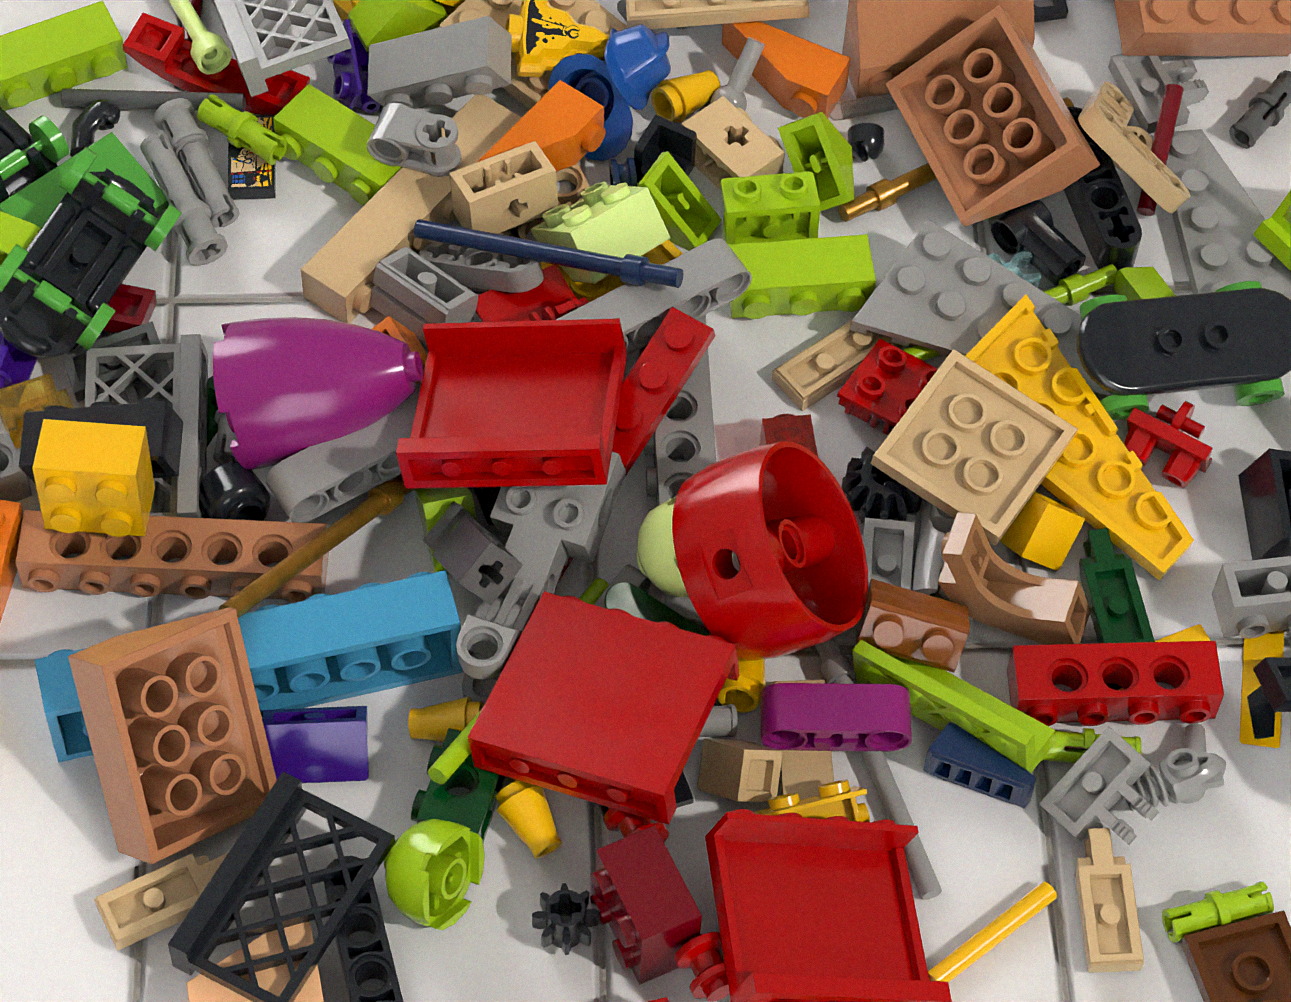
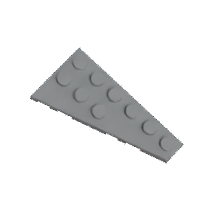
[1166,129,1291,299]
[849,219,1155,404]

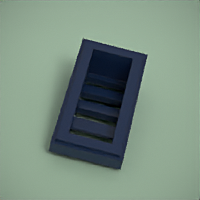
[923,722,1036,808]

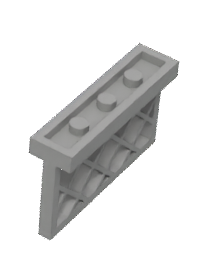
[212,0,352,97]
[85,334,208,518]

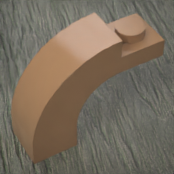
[938,512,1091,645]

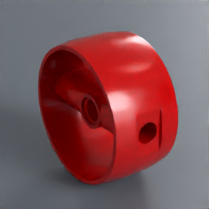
[672,441,868,661]

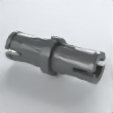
[1229,70,1291,149]

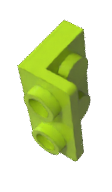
[721,171,820,245]

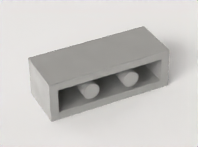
[368,16,512,108]

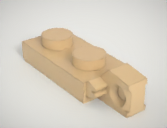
[1075,828,1144,973]
[94,852,229,951]

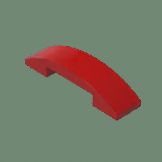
[123,12,310,116]

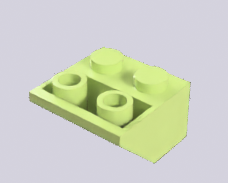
[530,182,671,284]

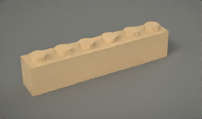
[301,95,522,323]

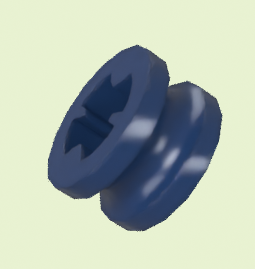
[609,157,638,187]

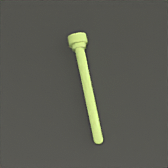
[168,0,232,74]

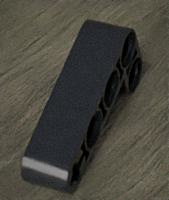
[1063,107,1142,271]
[324,856,403,1002]

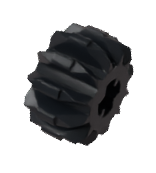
[841,446,922,524]

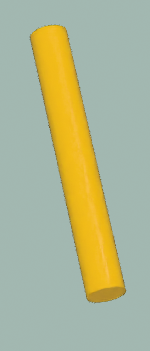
[928,881,1057,983]

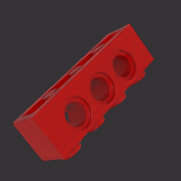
[1007,641,1224,726]

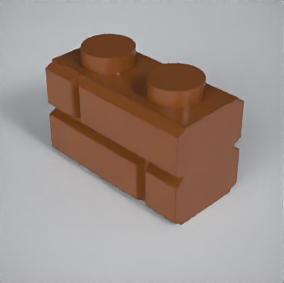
[856,579,970,673]

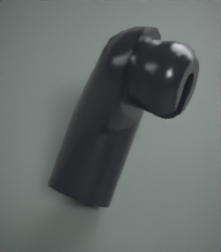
[70,99,120,157]

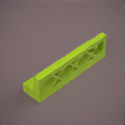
[852,640,1056,773]

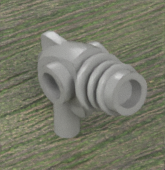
[1126,723,1226,811]

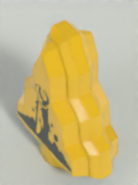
[505,0,609,78]

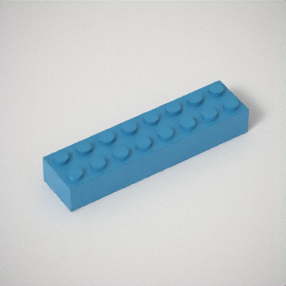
[34,570,462,763]

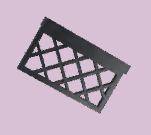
[168,772,395,1002]

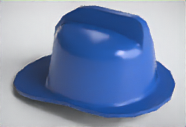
[605,24,671,110]
[548,53,633,161]

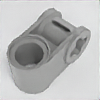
[366,103,462,177]

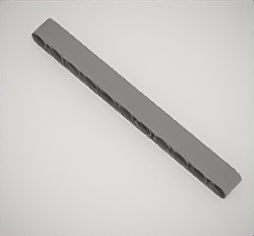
[266,238,752,523]

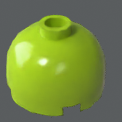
[384,819,485,930]

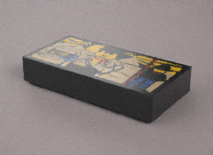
[228,115,276,200]

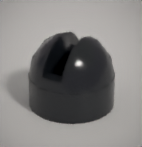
[848,123,884,162]

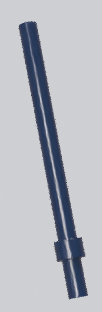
[414,219,684,288]

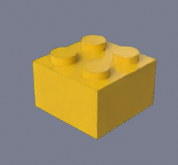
[32,419,155,537]

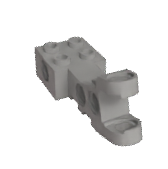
[456,452,626,705]

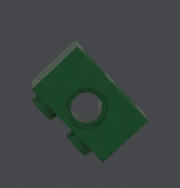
[411,728,506,843]

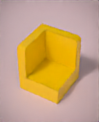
[999,492,1085,571]

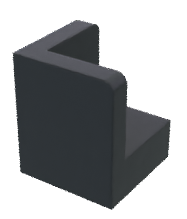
[634,115,697,184]

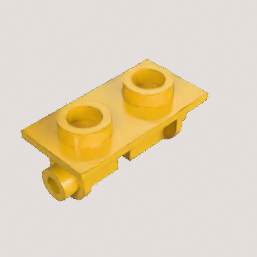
[755,779,870,822]

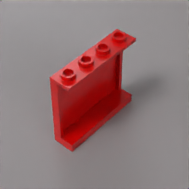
[396,318,627,488]
[467,591,740,825]
[705,809,952,1002]

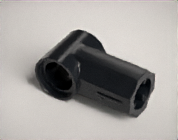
[991,199,1086,285]

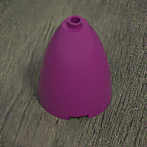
[213,317,423,470]

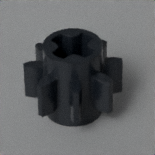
[532,883,599,955]

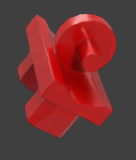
[1124,401,1213,488]

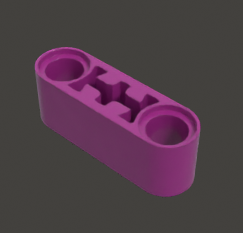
[760,683,912,752]

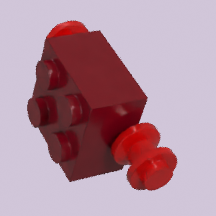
[590,807,730,1002]

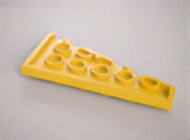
[965,294,1194,581]

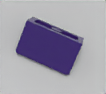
[262,706,369,783]

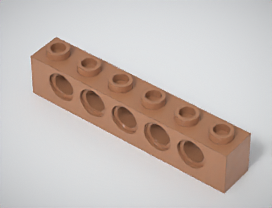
[16,510,329,603]

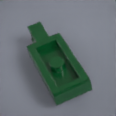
[1079,528,1155,643]

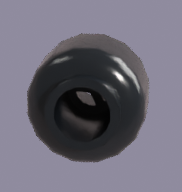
[199,462,271,521]

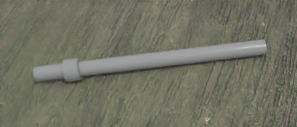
[815,638,942,900]

